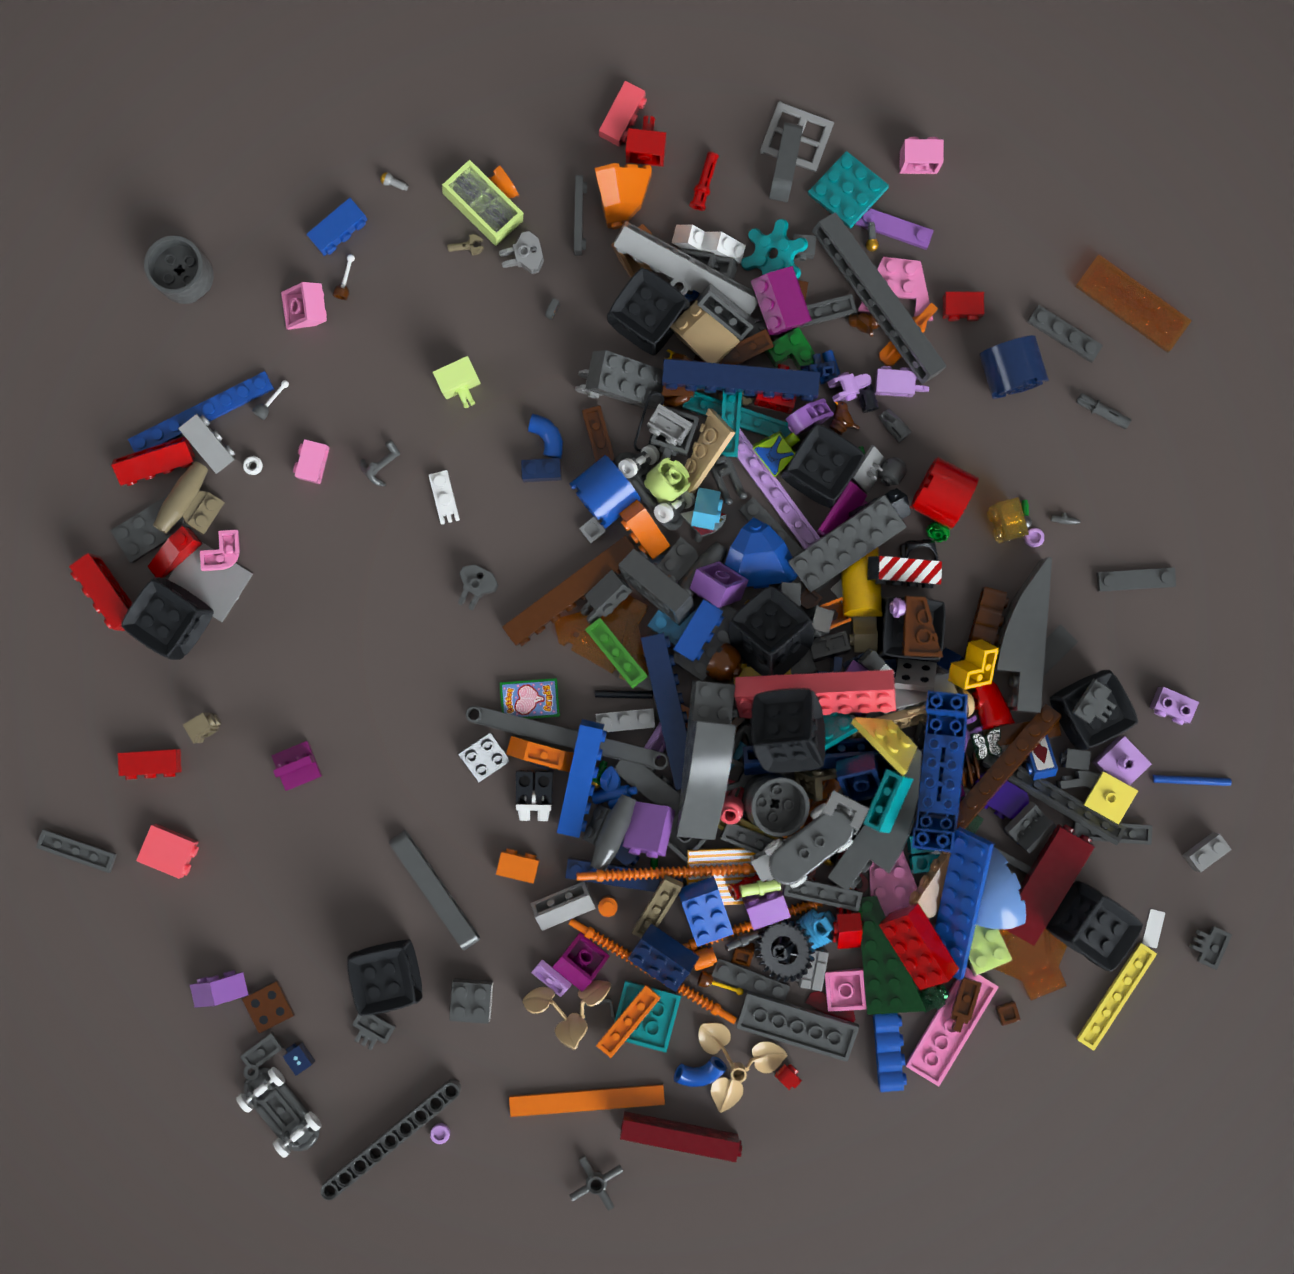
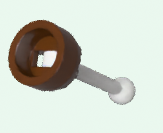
[333,254,355,300]

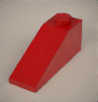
[147,526,203,578]

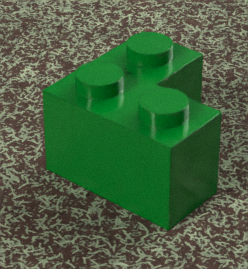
[765,327,815,371]

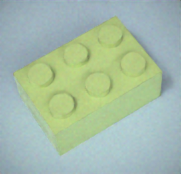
[968,925,1012,977]

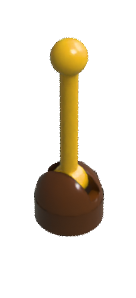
[697,971,744,995]

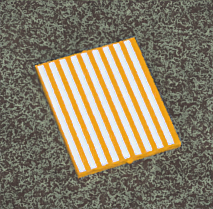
[686,848,756,905]

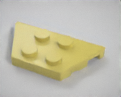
[851,717,917,776]

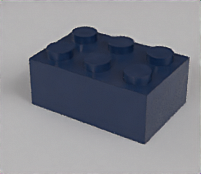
[627,924,700,992]

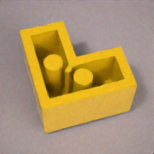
[948,639,999,690]

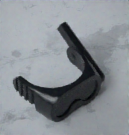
[900,539,938,561]

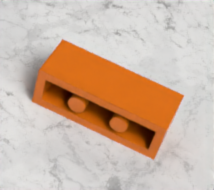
[619,500,671,560]

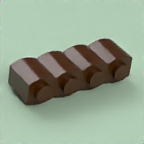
[964,587,1009,659]

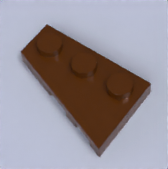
[903,596,943,657]

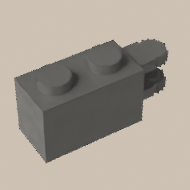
[580,570,633,624]

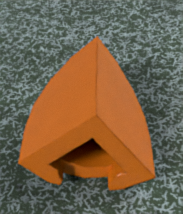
[488,165,519,198]

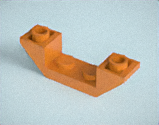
[506,736,574,772]

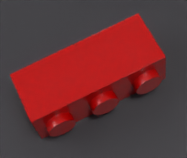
[118,749,182,780]

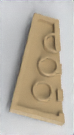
[685,408,735,493]

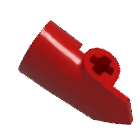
[971,681,1015,730]

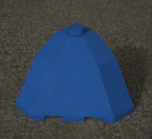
[724,517,798,589]

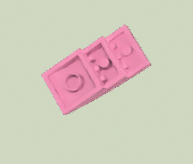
[825,968,867,1011]

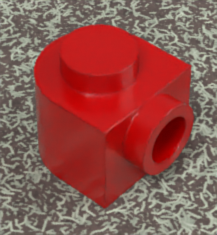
[774,1064,802,1090]

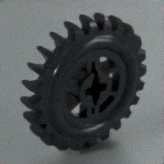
[755,919,815,982]

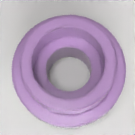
[890,598,906,618]

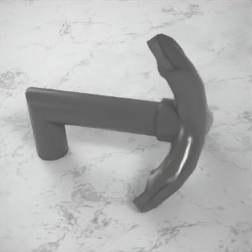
[360,440,401,486]

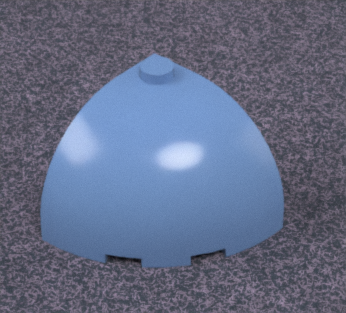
[976,846,1026,929]

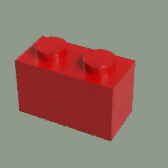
[943,292,984,321]

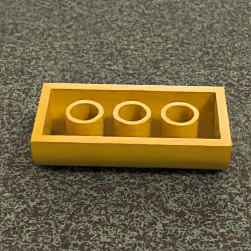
[841,546,882,617]

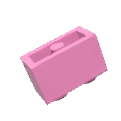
[293,439,330,484]

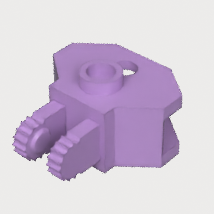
[827,372,872,402]

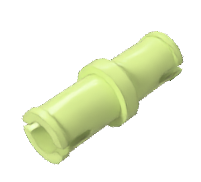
[740,880,781,898]

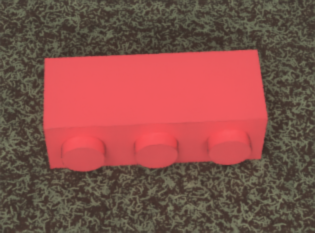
[599,81,647,147]

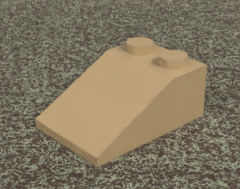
[670,300,740,363]

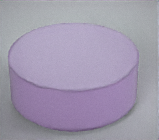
[1024,528,1044,547]
[430,1123,450,1144]

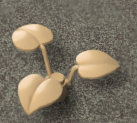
[522,980,611,1049]
[698,1022,787,1113]

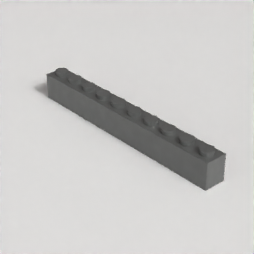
[812,212,947,384]

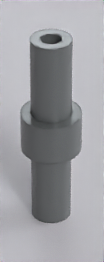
[724,930,761,951]

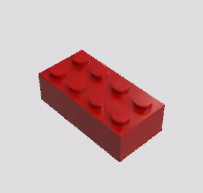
[69,553,133,631]
[879,903,959,990]

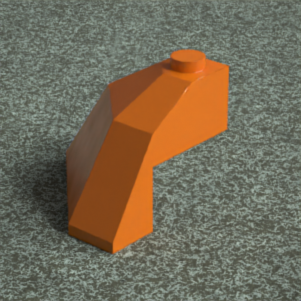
[595,163,652,229]

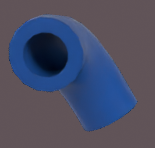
[528,414,563,459]
[674,1057,727,1087]

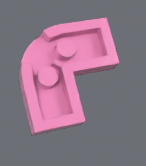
[200,530,240,571]

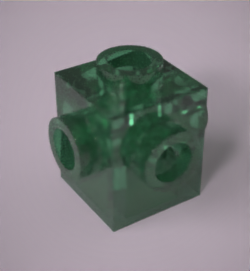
[918,984,949,1013]

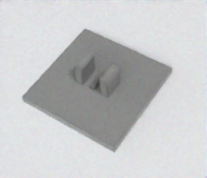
[852,445,886,493]

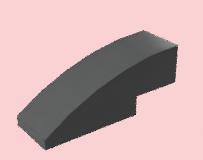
[679,249,738,280]

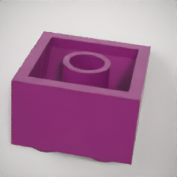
[552,932,610,992]

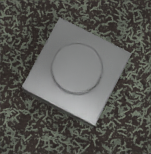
[579,517,606,544]

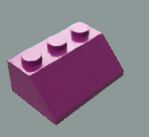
[751,266,812,335]
[816,481,867,537]

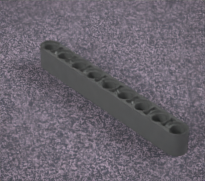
[320,1079,461,1200]

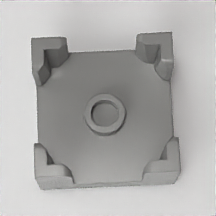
[822,791,869,836]

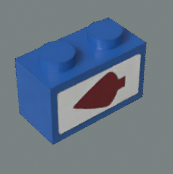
[1026,735,1058,780]

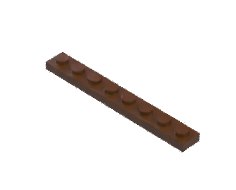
[957,704,1062,829]

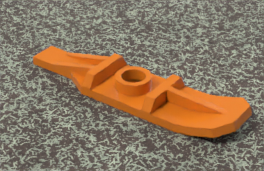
[879,302,938,366]

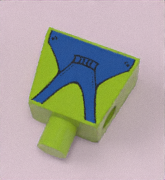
[752,431,801,477]

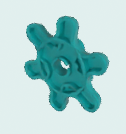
[741,219,808,279]

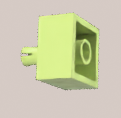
[433,356,481,408]

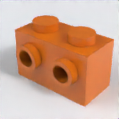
[496,848,540,884]

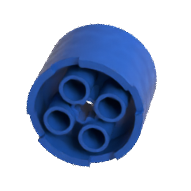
[569,455,641,529]

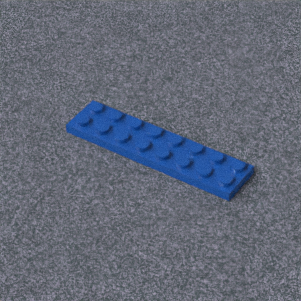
[935,827,994,980]

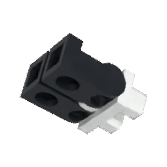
[516,770,554,821]

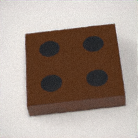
[242,980,295,1033]

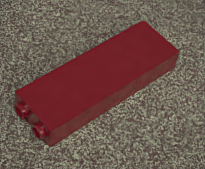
[1005,824,1095,946]
[620,1111,743,1162]

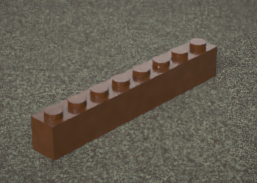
[502,535,637,647]

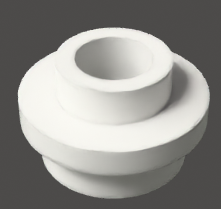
[243,456,263,475]

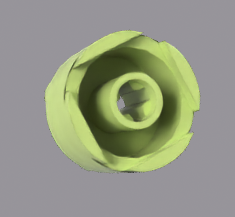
[644,458,690,504]

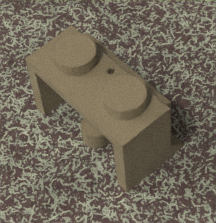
[183,713,221,744]

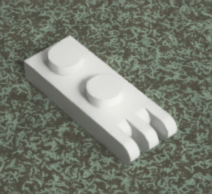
[429,470,460,525]

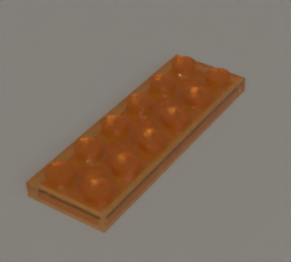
[1075,254,1192,353]

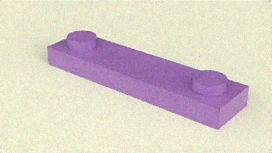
[855,208,934,250]

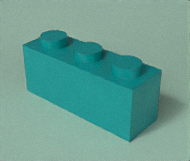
[863,769,913,833]

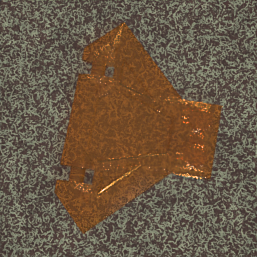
[555,595,649,681]
[994,928,1067,1000]

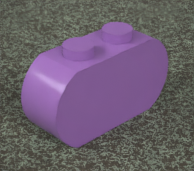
[786,398,834,436]

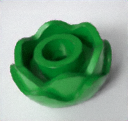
[926,521,950,542]

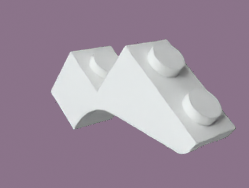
[672,225,746,264]

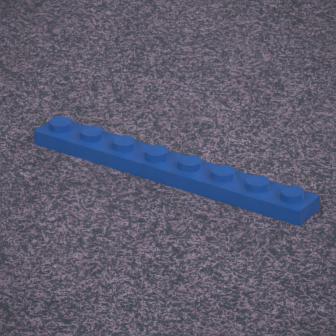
[128,371,274,453]

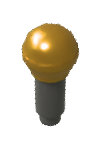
[866,222,879,252]

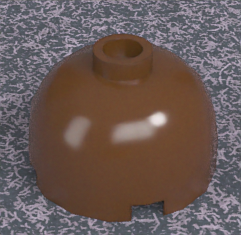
[706,642,743,682]

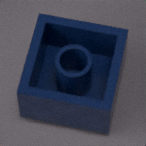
[836,752,884,802]

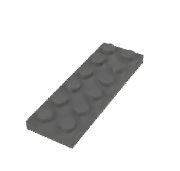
[788,494,907,593]
[736,991,859,1062]

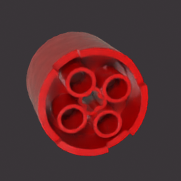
[910,457,979,529]

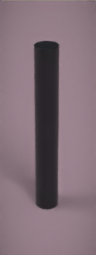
[595,690,652,699]

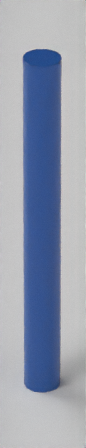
[1153,775,1232,786]

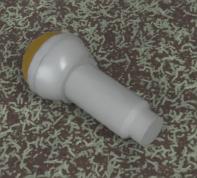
[380,172,409,191]

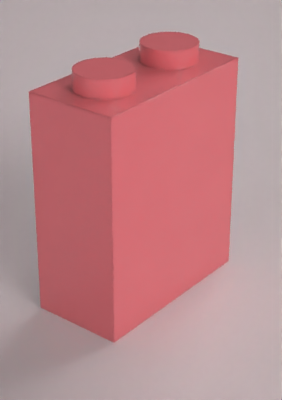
[136,824,199,879]

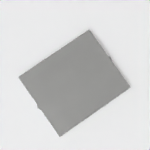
[168,542,253,622]

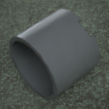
[144,236,214,304]
[742,773,810,837]

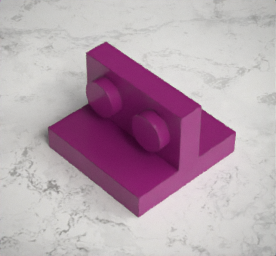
[271,741,322,791]

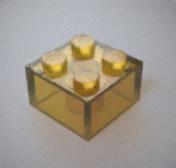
[988,497,1029,544]

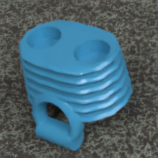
[796,909,836,950]

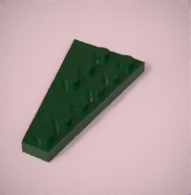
[858,896,926,1015]

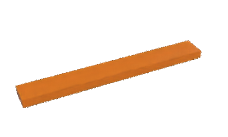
[509,1084,665,1117]

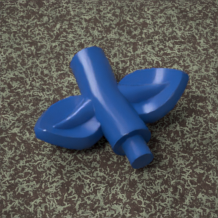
[592,765,638,810]

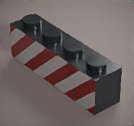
[867,556,942,589]

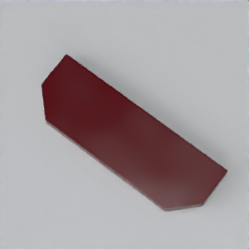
[805,991,856,1023]

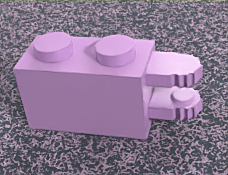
[874,366,929,397]

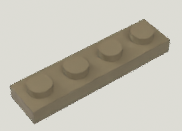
[632,875,683,938]

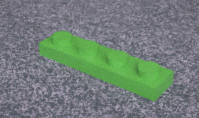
[585,618,648,689]

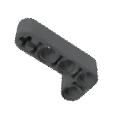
[769,122,803,203]

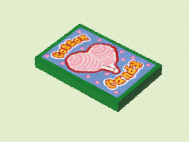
[500,678,560,719]

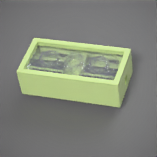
[442,160,524,246]

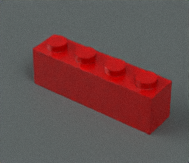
[111,436,195,486]

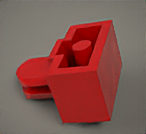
[832,907,863,949]

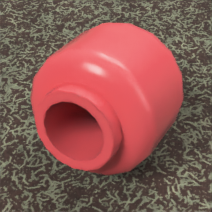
[720,796,744,824]

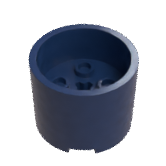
[979,335,1049,399]

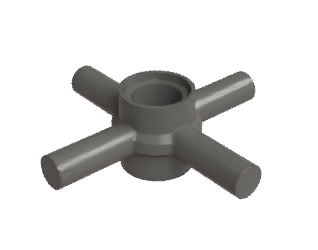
[569,1155,624,1211]

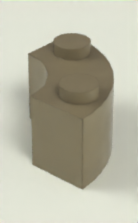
[847,617,878,652]

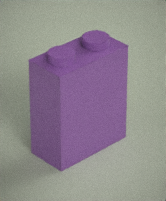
[623,802,676,858]

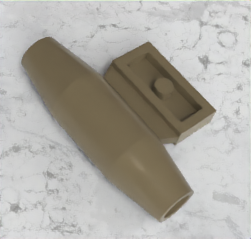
[153,461,225,535]

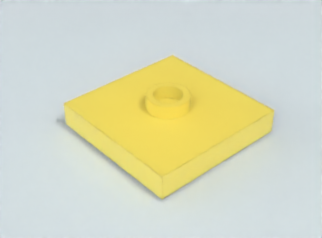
[1084,771,1138,824]

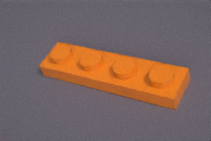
[596,985,661,1058]

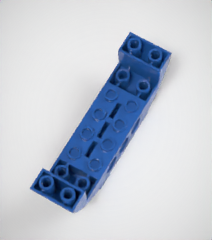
[912,691,968,852]

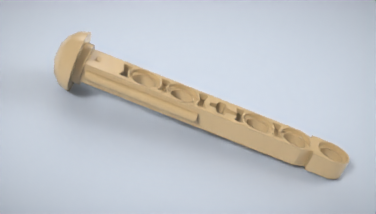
[845,689,975,739]

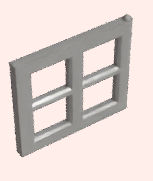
[760,101,834,172]

